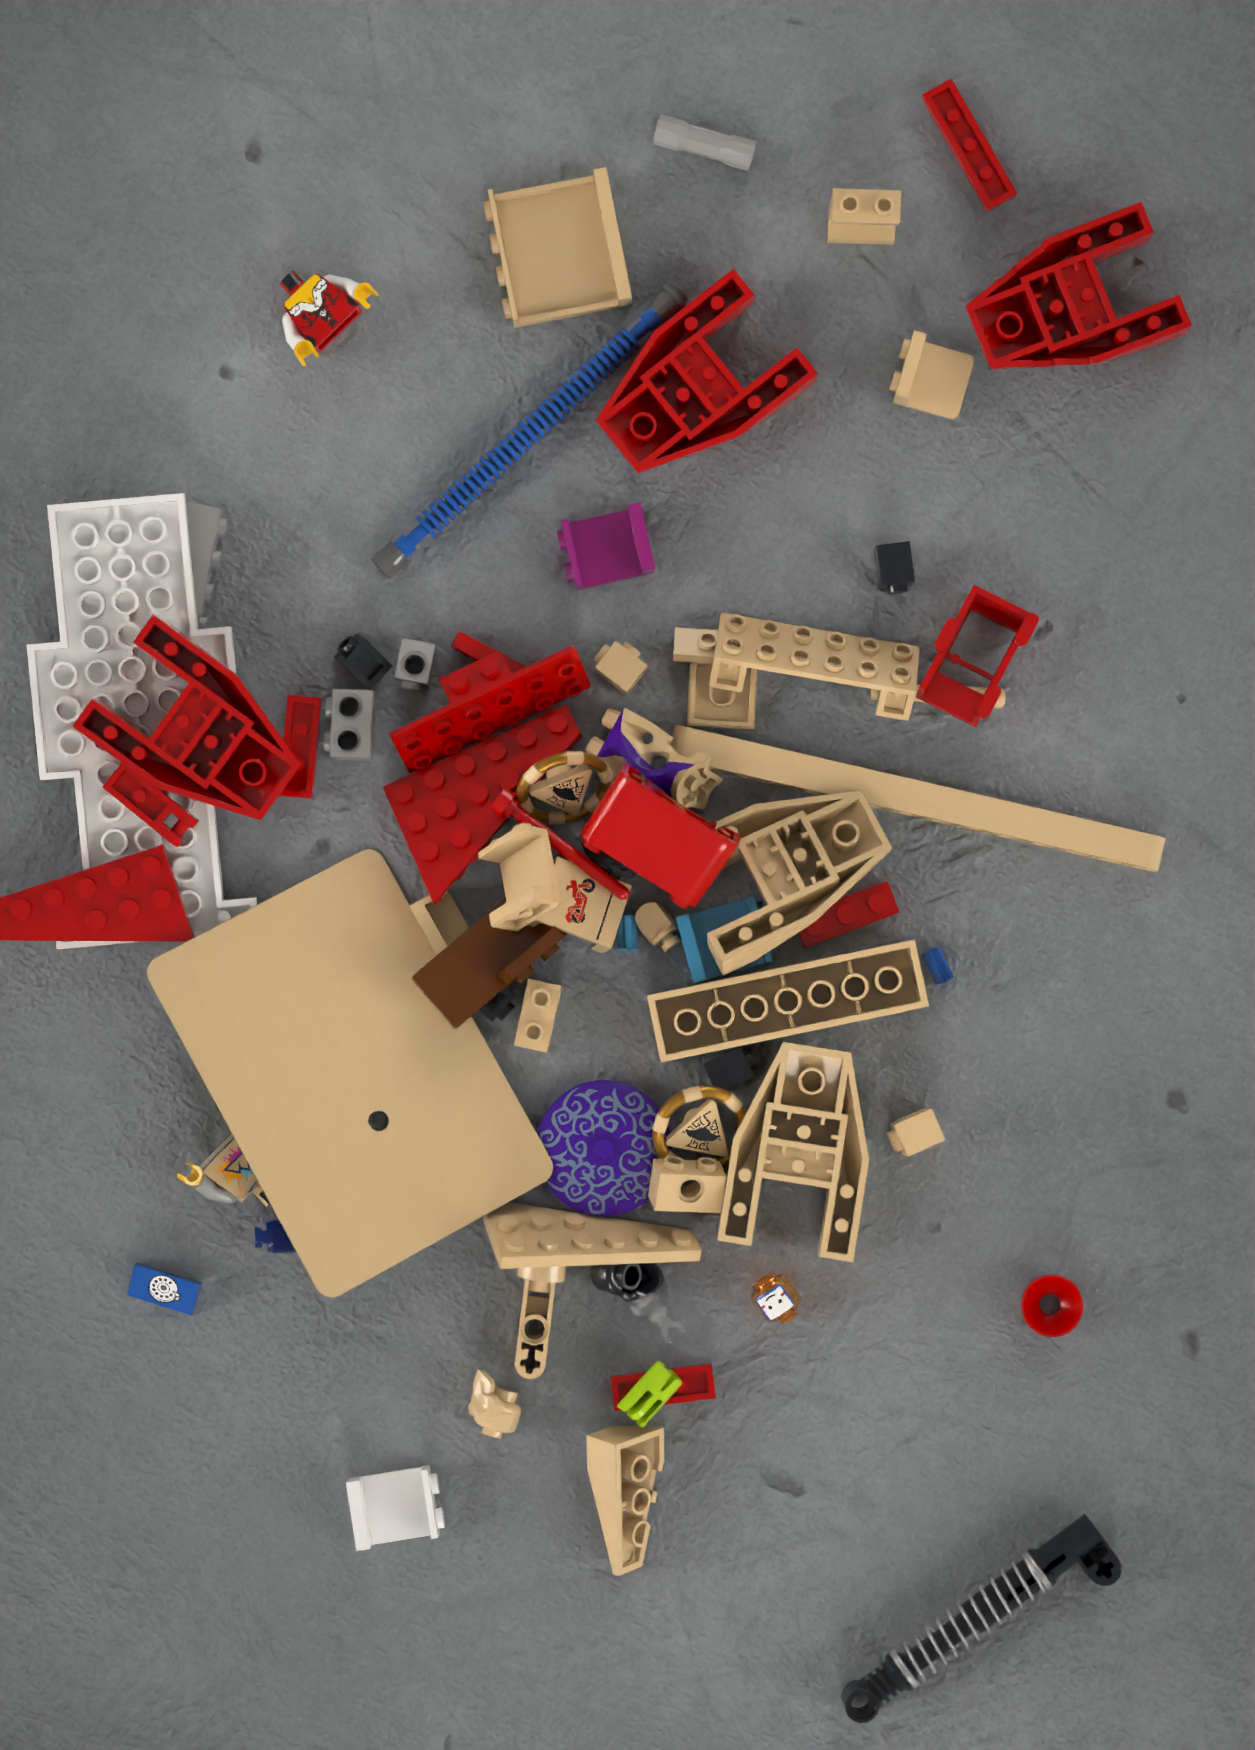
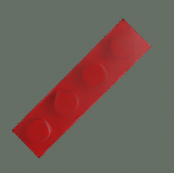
[921,78,1017,213]

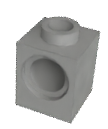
[394,638,437,692]

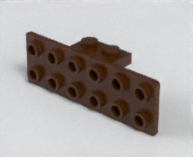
[412,852,569,1029]

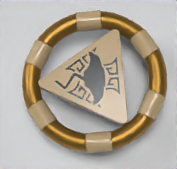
[516,751,613,825]
[652,1085,747,1168]

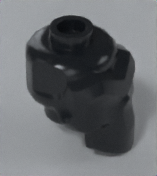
[591,1263,664,1302]

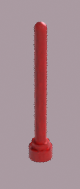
[490,787,630,900]

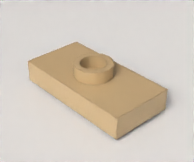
[673,627,718,664]

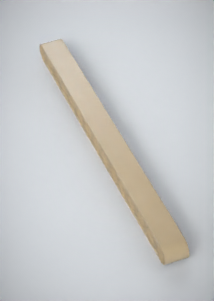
[671,725,1166,872]

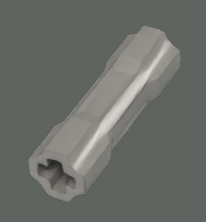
[653,114,757,171]

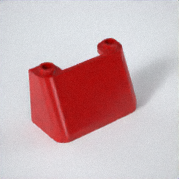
[580,762,741,909]

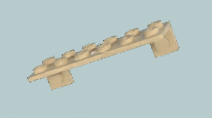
[709,613,919,721]

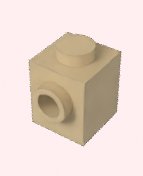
[594,641,648,695]

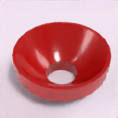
[1021,1274,1084,1337]

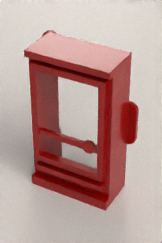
[916,585,1039,727]

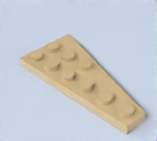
[482,1202,701,1269]

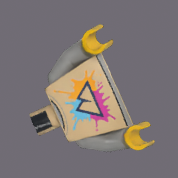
[177,1134,270,1206]

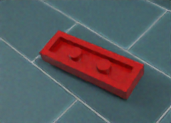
[279,695,322,799]
[798,881,900,949]
[610,1363,716,1412]

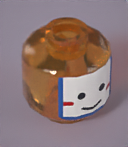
[751,1271,801,1324]

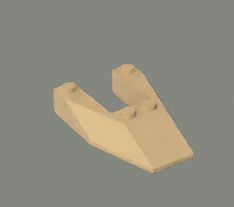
[707,790,892,975]
[716,1042,869,1262]

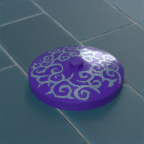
[537,1080,672,1216]

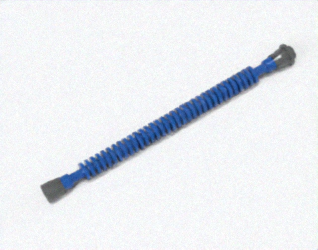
[371,285,688,579]

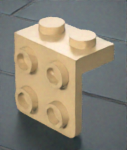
[889,330,974,420]

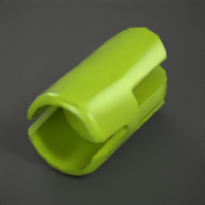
[617,1361,682,1428]

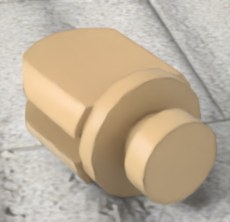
[635,902,681,953]

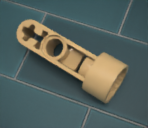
[515,1266,566,1379]

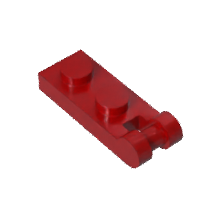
[102,763,199,847]

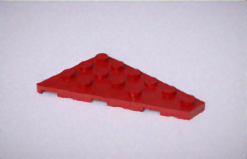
[383,704,582,904]

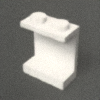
[346,1465,445,1551]

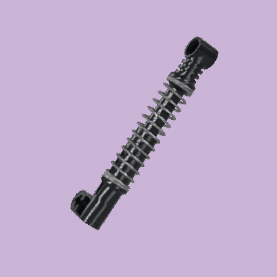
[841,1514,1122,1723]

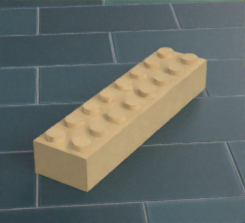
[647,939,929,1063]

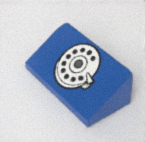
[127,1262,203,1316]

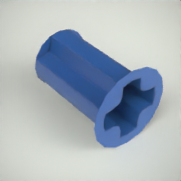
[921,947,957,987]

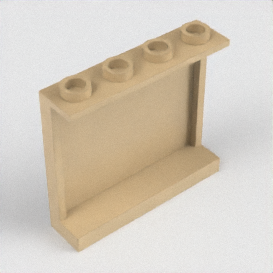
[483,167,632,328]

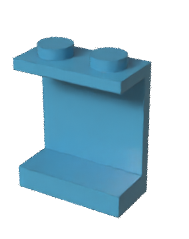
[675,896,777,984]

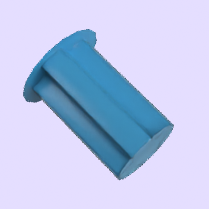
[615,915,641,952]

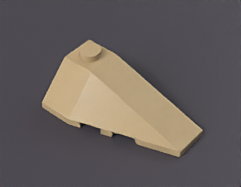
[586,1426,664,1576]

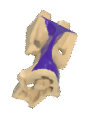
[585,708,723,810]

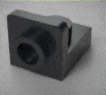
[334,633,392,690]

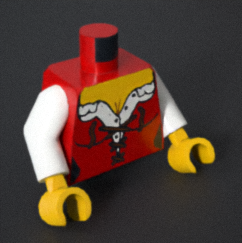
[280,271,379,366]

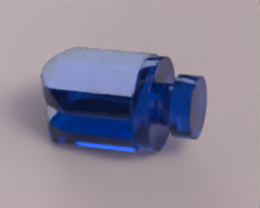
[254,1220,296,1253]

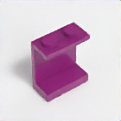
[556,503,655,591]

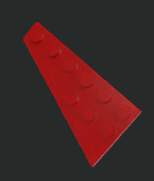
[0,844,195,942]

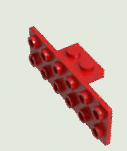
[389,646,591,773]

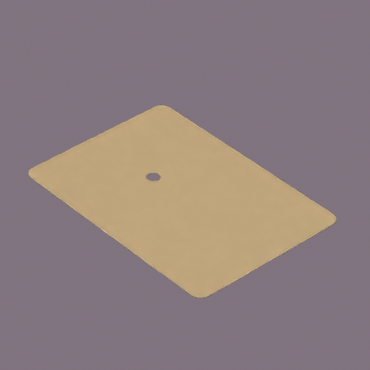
[147,849,553,1298]

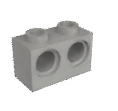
[324,689,376,761]

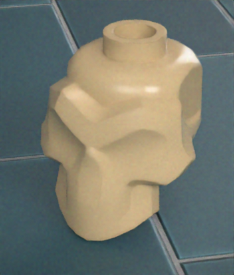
[468,1369,521,1439]

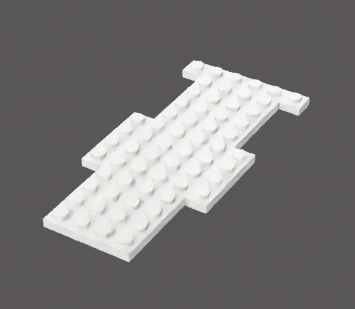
[27,493,258,949]

